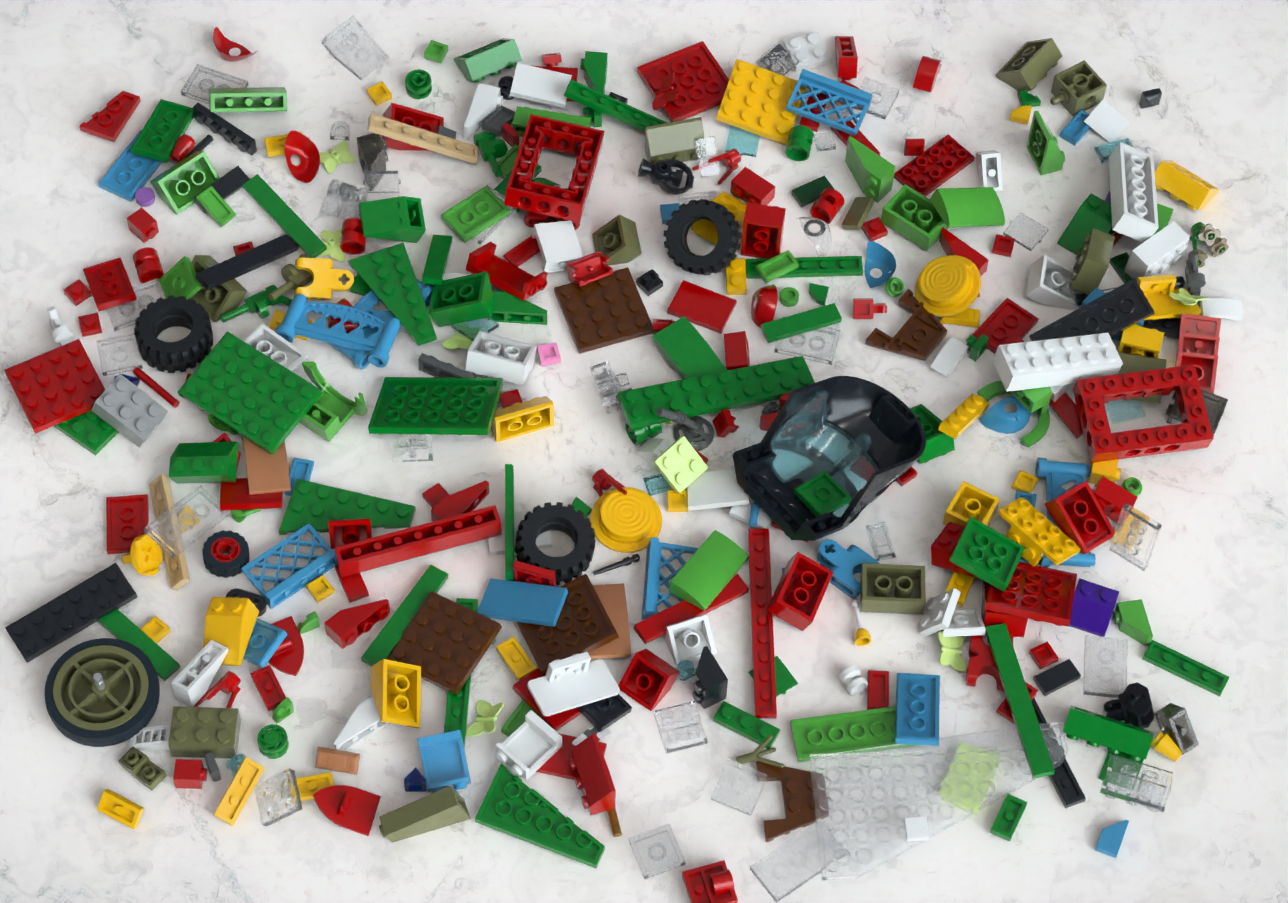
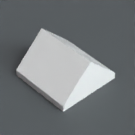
[665,614,716,666]

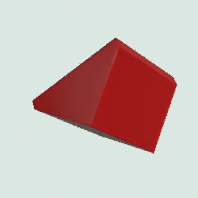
[328,518,372,549]

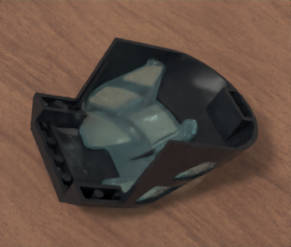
[732,376,926,541]

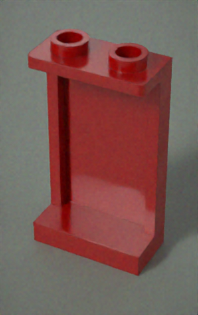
[465,242,548,301]

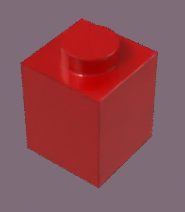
[127,207,159,243]
[173,759,207,789]

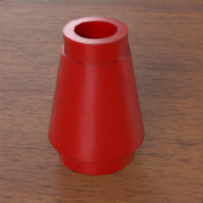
[170,134,195,163]

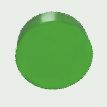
[779,287,799,307]

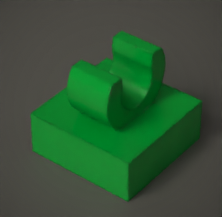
[583,107,602,128]
[966,334,989,362]

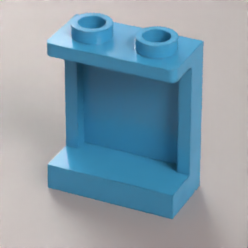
[417,730,471,793]

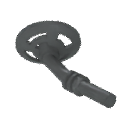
[656,408,714,451]

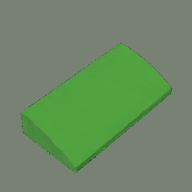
[929,187,1005,228]
[669,530,749,611]

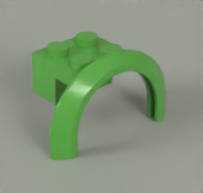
[300,361,367,442]
[977,381,1052,448]

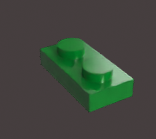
[990,794,1028,842]

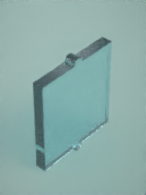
[725,125,760,157]
[452,317,499,341]
[1104,399,1146,424]

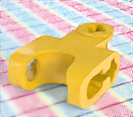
[294,258,354,300]

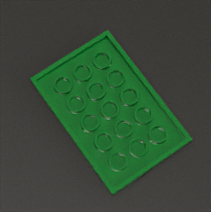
[178,331,322,455]
[368,377,503,435]

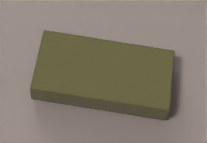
[841,197,874,230]

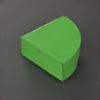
[298,611,320,634]
[272,697,294,724]

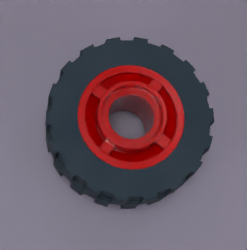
[202,530,249,578]

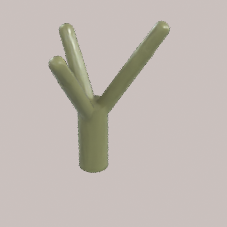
[736,735,784,768]

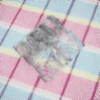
[320,179,369,220]
[590,361,632,413]

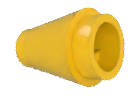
[1151,731,1183,762]

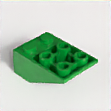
[358,196,426,243]

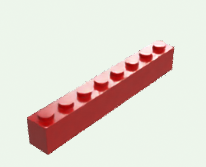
[334,505,502,577]

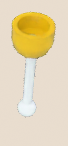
[851,599,871,646]

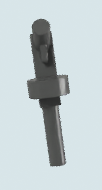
[1185,251,1206,316]

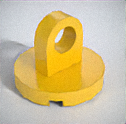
[121,534,163,576]

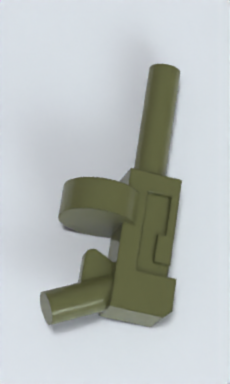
[268,254,313,301]

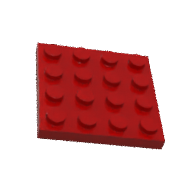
[637,41,729,122]
[4,339,105,434]
[985,562,1077,627]

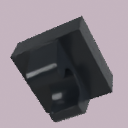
[636,269,663,296]

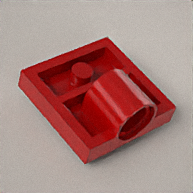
[682,860,738,903]

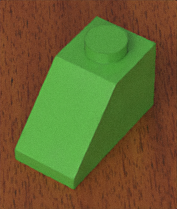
[1113,599,1153,646]

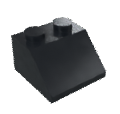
[692,646,728,709]

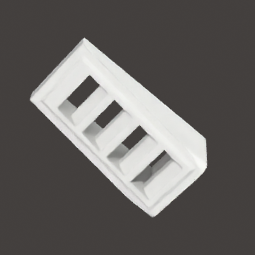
[129,725,171,751]

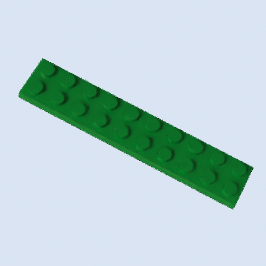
[617,356,815,429]

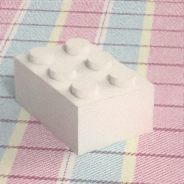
[1124,221,1190,281]
[465,331,536,385]

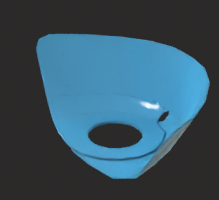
[865,241,896,288]
[980,396,1031,434]

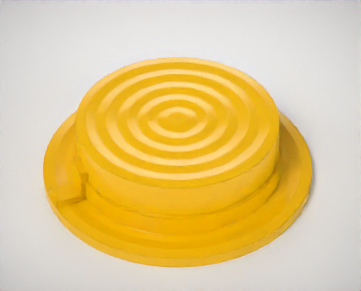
[915,255,981,317]
[590,487,662,553]

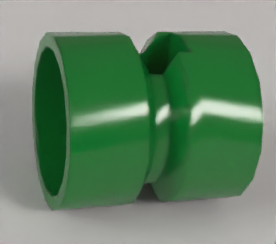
[785,125,814,161]
[625,421,662,445]

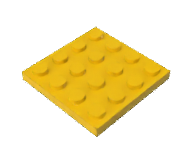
[716,59,805,145]

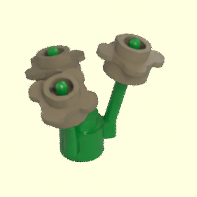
[1186,222,1229,268]

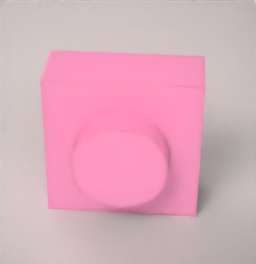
[537,342,561,367]

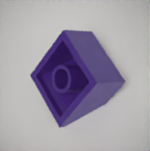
[1069,578,1119,638]

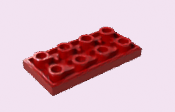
[894,134,975,197]

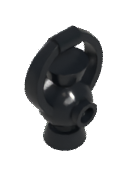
[638,158,694,195]

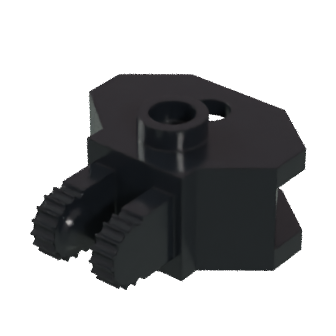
[1103,682,1155,728]

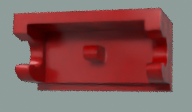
[566,251,613,286]
[724,331,750,370]

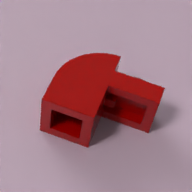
[913,56,942,92]

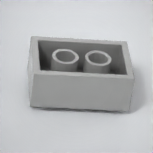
[91,374,168,448]

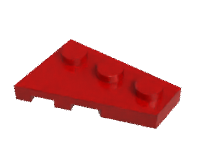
[79,91,141,142]

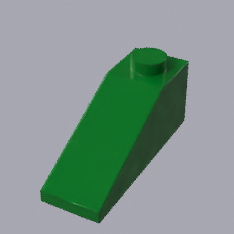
[580,51,608,94]
[488,291,547,325]

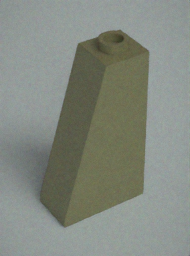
[379,786,471,843]

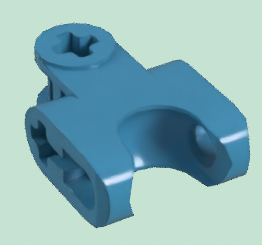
[817,539,879,598]

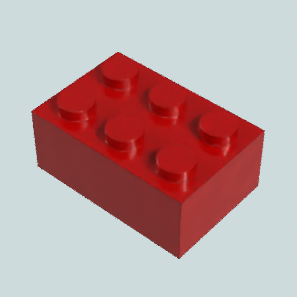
[741,202,786,259]
[767,552,834,631]

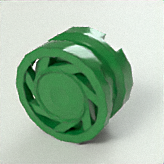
[405,69,432,99]
[257,724,289,759]

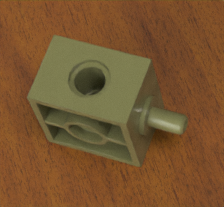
[1050,60,1107,117]

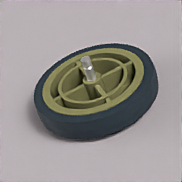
[45,638,160,747]

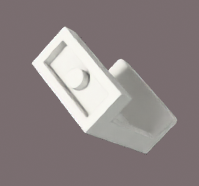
[532,220,583,273]
[495,710,563,780]

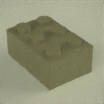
[1070,228,1115,295]
[860,563,926,615]
[169,706,241,759]

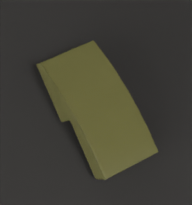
[118,746,167,791]

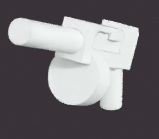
[47,306,73,346]

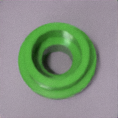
[885,277,904,297]
[1122,477,1142,496]

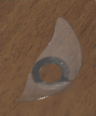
[796,217,832,257]

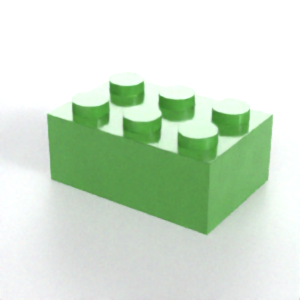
[881,184,948,251]

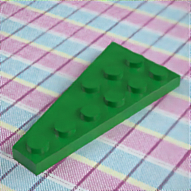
[348,243,437,346]
[279,479,416,535]
[475,764,605,869]

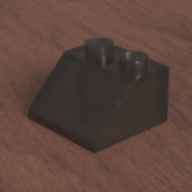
[357,133,388,190]

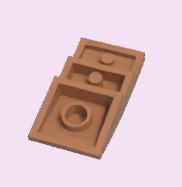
[243,437,291,495]
[588,583,631,659]

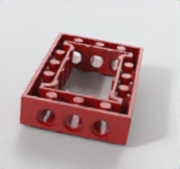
[504,114,605,223]
[1073,364,1214,463]

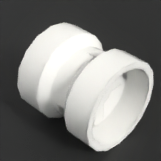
[839,666,868,695]

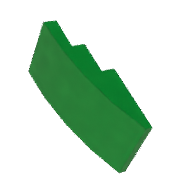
[652,316,727,379]

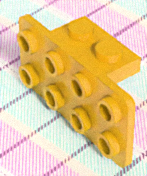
[1137,274,1201,320]
[998,498,1081,567]

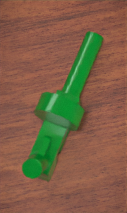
[473,131,508,177]
[220,285,292,323]

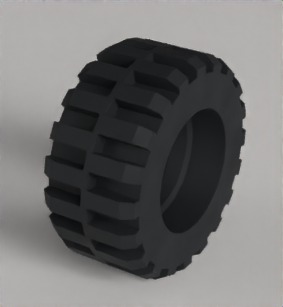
[663,199,742,275]
[134,295,213,373]
[515,502,595,585]

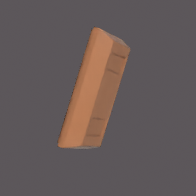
[315,746,360,775]

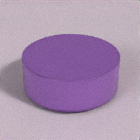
[135,187,155,207]

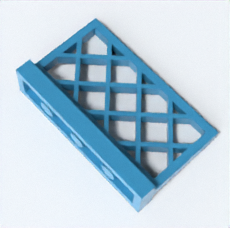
[786,69,873,136]
[241,523,337,609]
[641,537,698,620]

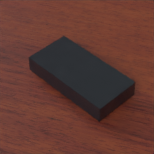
[1033,659,1081,696]

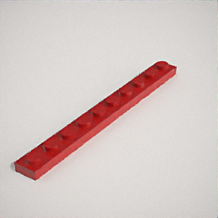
[748,529,777,718]

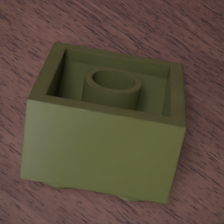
[592,214,642,265]

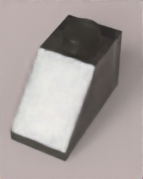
[1154,703,1199,755]

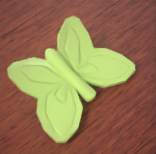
[319,141,355,174]
[318,229,346,262]
[1169,288,1208,305]
[442,323,482,350]
[937,631,967,672]
[466,700,504,737]

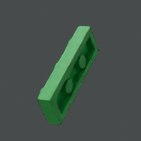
[713,701,780,749]

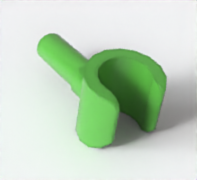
[231,509,261,523]

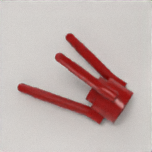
[692,149,741,185]
[592,469,627,497]
[193,671,241,708]

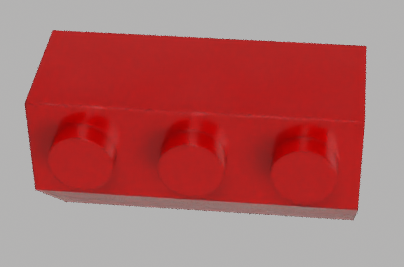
[568,733,616,816]

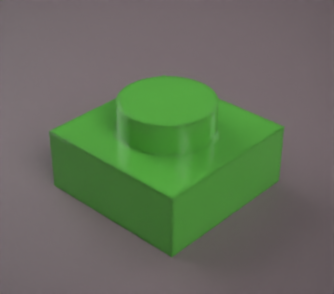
[424,40,449,63]

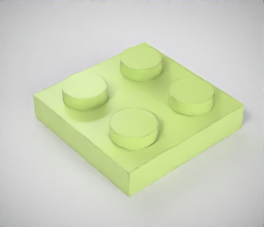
[652,436,708,494]

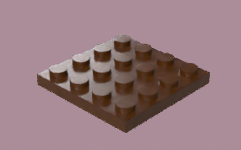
[554,267,654,354]
[517,574,619,676]
[387,591,502,695]

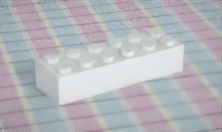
[1108,142,1159,242]
[992,333,1123,392]

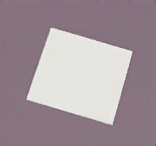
[1084,100,1130,144]

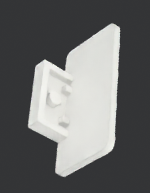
[527,652,620,717]

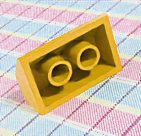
[1155,160,1219,211]
[491,396,554,442]

